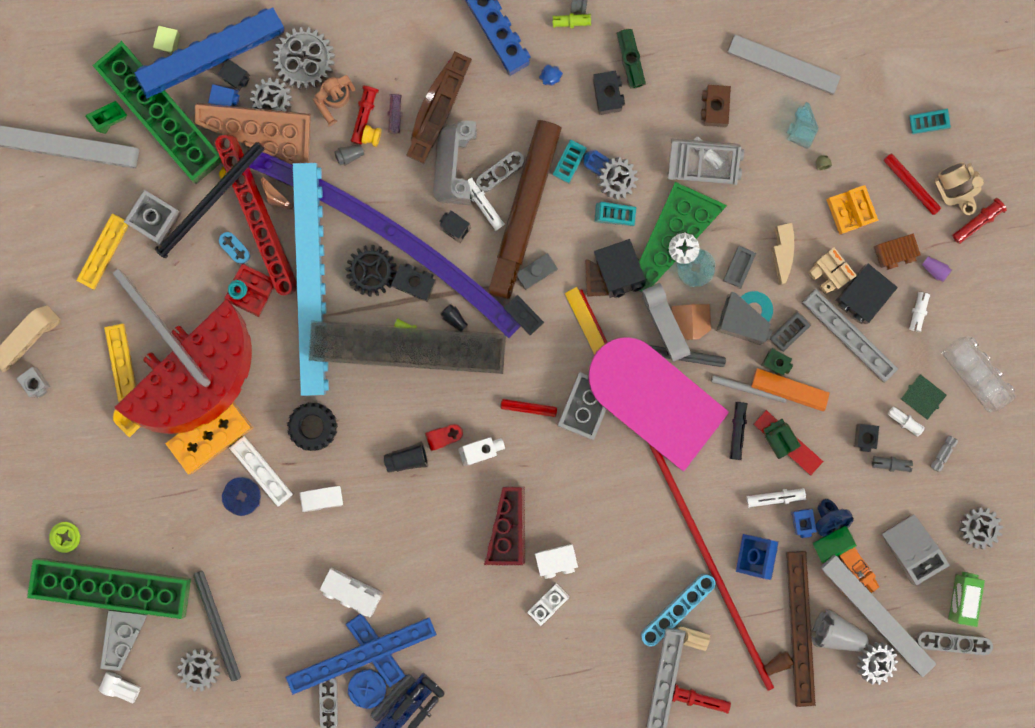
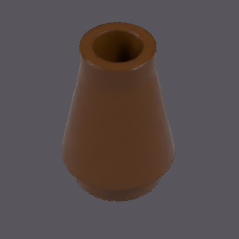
[764,651,794,676]

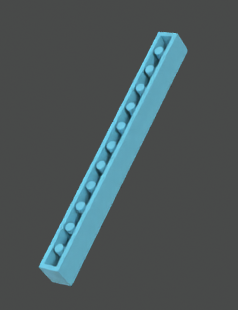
[293,163,329,396]

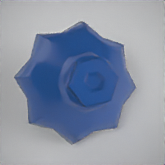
[539,65,563,86]

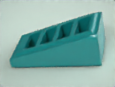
[909,109,951,134]
[552,139,587,183]
[594,202,636,226]

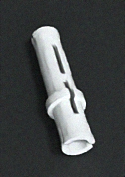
[467,177,505,231]
[746,488,806,508]

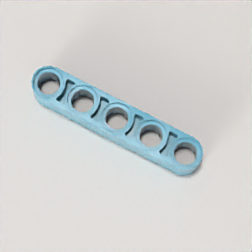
[641,574,715,646]

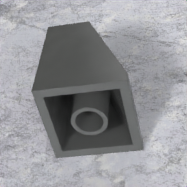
[716,292,772,345]

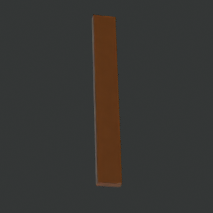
[786,551,816,707]

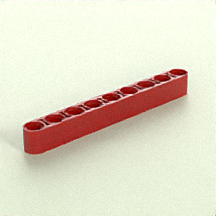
[215,135,297,296]

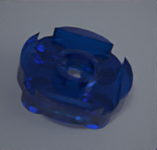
[222,477,261,516]

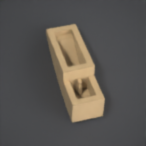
[771,223,794,286]

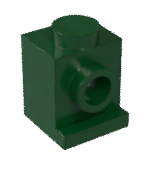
[761,348,793,376]

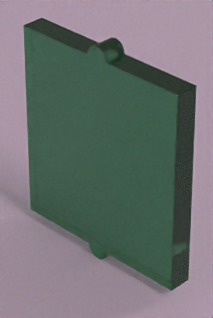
[901,374,947,420]

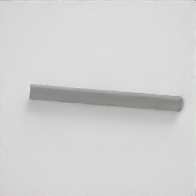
[711,375,787,403]

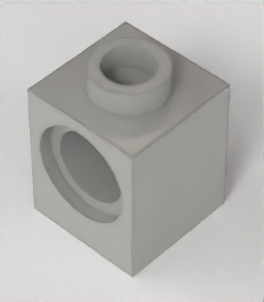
[16,367,50,398]

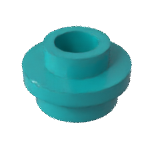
[228,280,247,299]

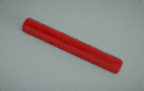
[884,154,941,215]

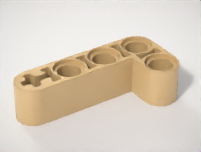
[0,306,61,372]

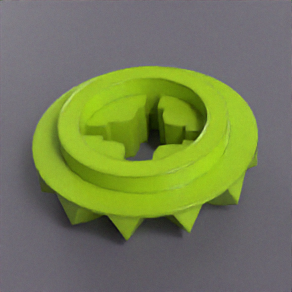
[49,522,81,553]

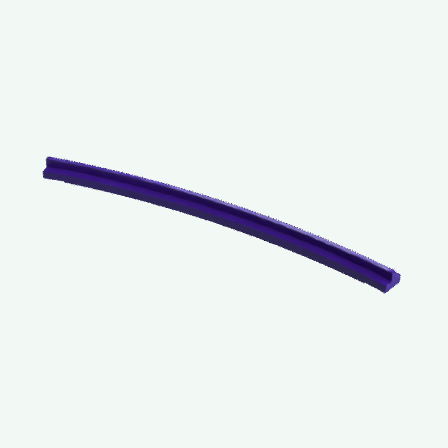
[249,152,521,338]

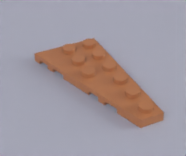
[195,103,311,165]

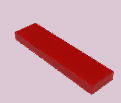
[753,410,824,476]

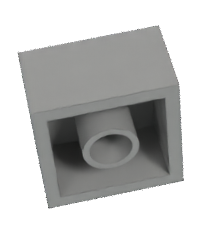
[124,190,181,245]

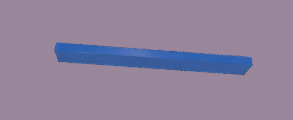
[286,617,437,695]

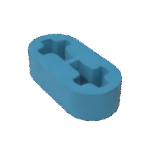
[219,232,250,264]

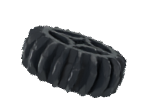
[345,245,397,297]

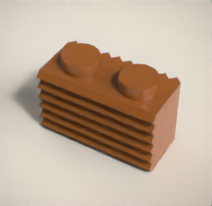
[874,233,921,270]

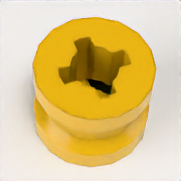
[362,125,382,147]

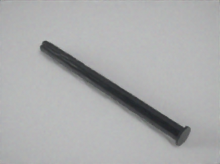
[155,142,265,258]

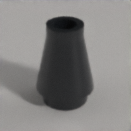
[440,304,468,332]

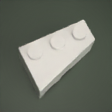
[320,568,383,617]

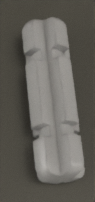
[931,436,958,472]

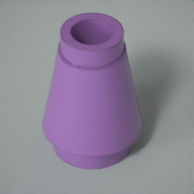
[922,256,952,282]

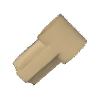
[674,625,710,651]

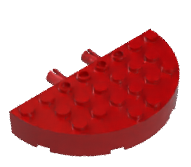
[114,299,252,434]

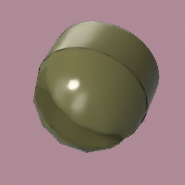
[816,155,832,171]

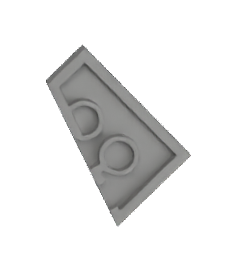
[100,610,148,671]

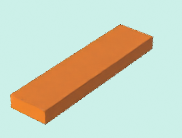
[751,368,830,412]

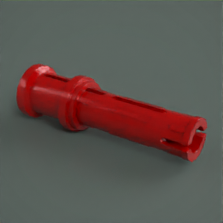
[350,85,379,145]
[952,198,1007,244]
[672,684,731,714]

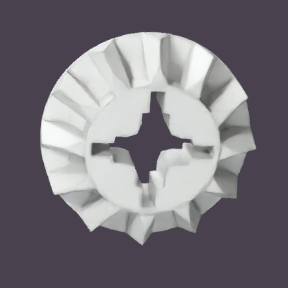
[669,233,700,264]

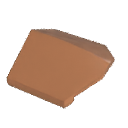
[261,177,294,210]
[671,304,711,340]

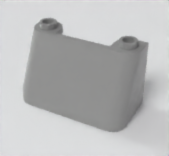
[433,121,477,205]

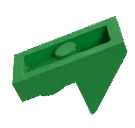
[85,101,127,134]

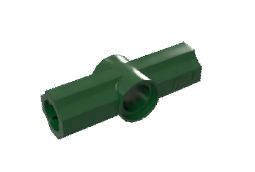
[616,29,646,89]

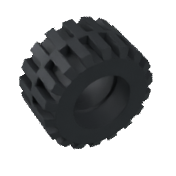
[287,402,338,451]

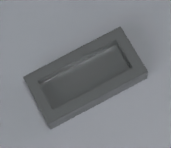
[723,246,756,289]

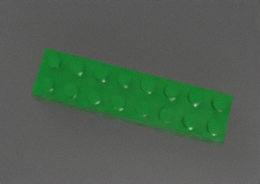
[92,41,222,184]
[27,558,191,619]

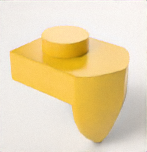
[113,410,140,437]

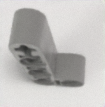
[642,283,691,362]

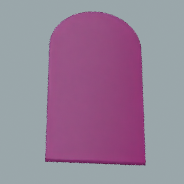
[588,337,729,472]

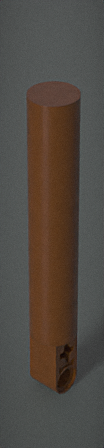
[489,120,562,299]

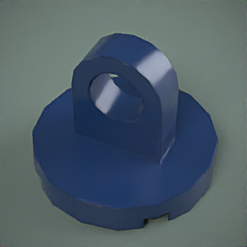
[816,499,854,536]

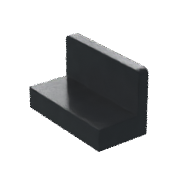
[504,295,544,336]

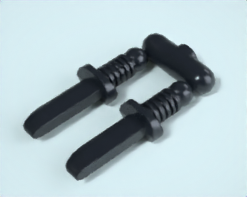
[392,676,445,728]

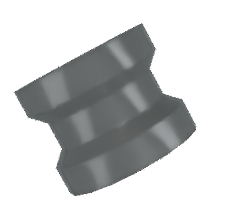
[571,0,587,14]

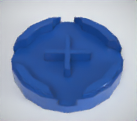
[348,670,386,709]

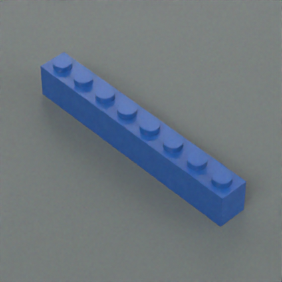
[135,7,284,98]

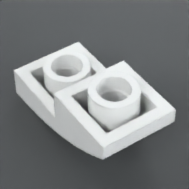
[299,486,343,512]
[527,583,570,626]

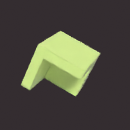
[153,26,181,55]

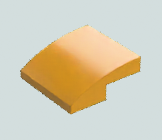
[826,185,878,235]

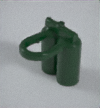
[763,419,801,459]

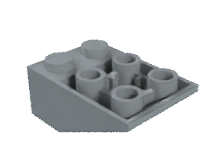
[882,514,950,585]

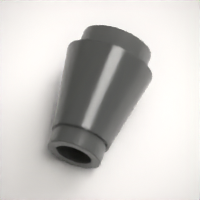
[334,144,364,166]

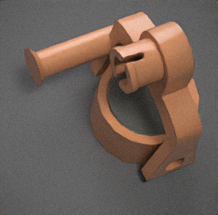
[312,75,356,127]

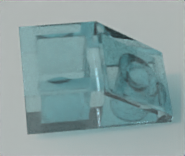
[786,102,819,149]

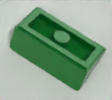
[813,526,857,564]

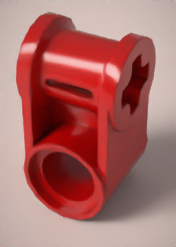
[425,424,463,451]

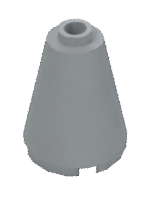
[812,609,869,652]

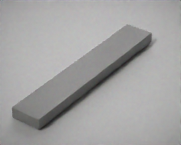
[727,35,841,95]
[802,289,898,383]
[646,627,685,728]

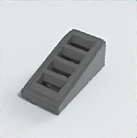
[770,310,811,352]

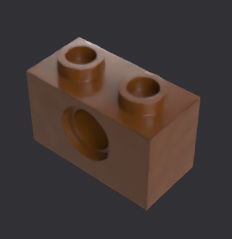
[701,85,731,127]

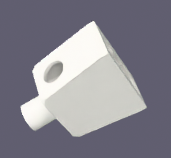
[458,437,505,466]

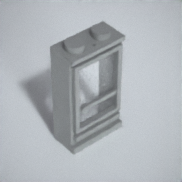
[667,138,744,185]

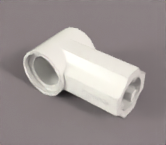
[98,672,141,703]

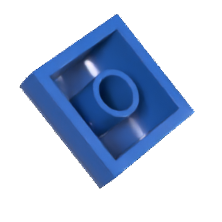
[736,534,779,580]

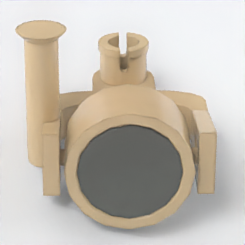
[935,162,984,215]

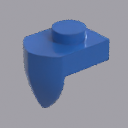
[583,150,609,176]

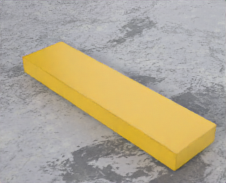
[76,213,129,290]
[104,323,136,402]

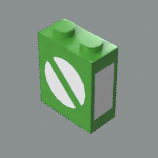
[948,572,985,627]

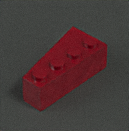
[484,486,525,565]

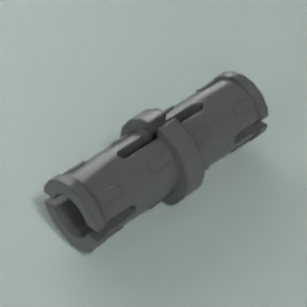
[872,456,913,473]

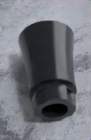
[384,441,428,473]

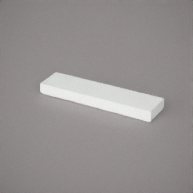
[229,436,293,507]

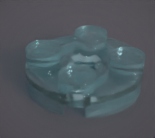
[677,249,715,287]

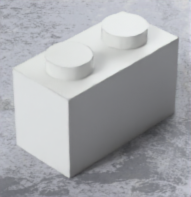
[535,544,578,579]

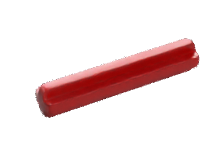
[501,399,557,417]

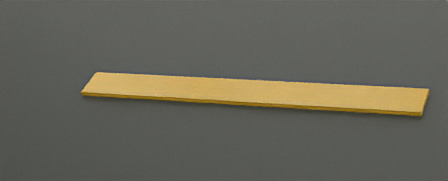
[565,287,605,355]

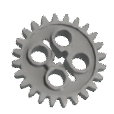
[273,27,335,90]

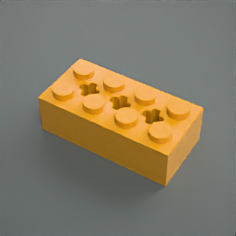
[165,402,254,474]

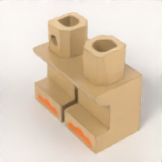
[808,247,857,294]

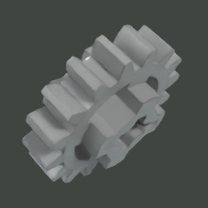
[250,78,293,112]
[596,157,638,199]
[959,507,1003,549]
[857,642,898,685]
[177,649,220,692]

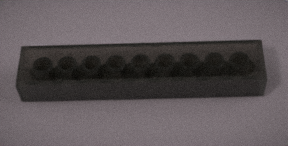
[309,320,506,374]

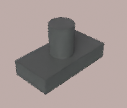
[517,253,558,290]

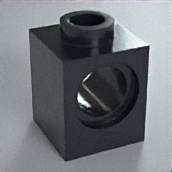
[217,59,250,91]
[854,424,879,452]

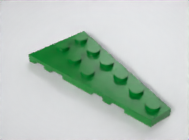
[639,182,727,293]

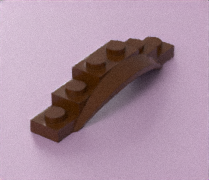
[406,51,472,164]

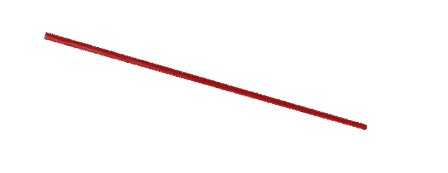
[579,289,774,691]

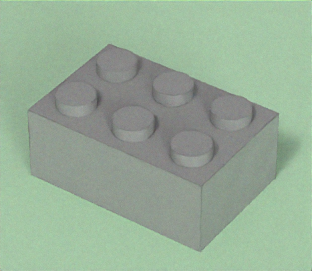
[557,372,606,440]

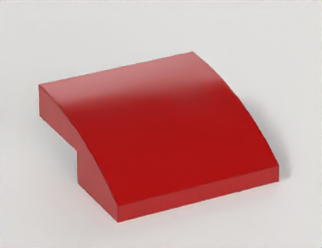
[224,264,274,317]

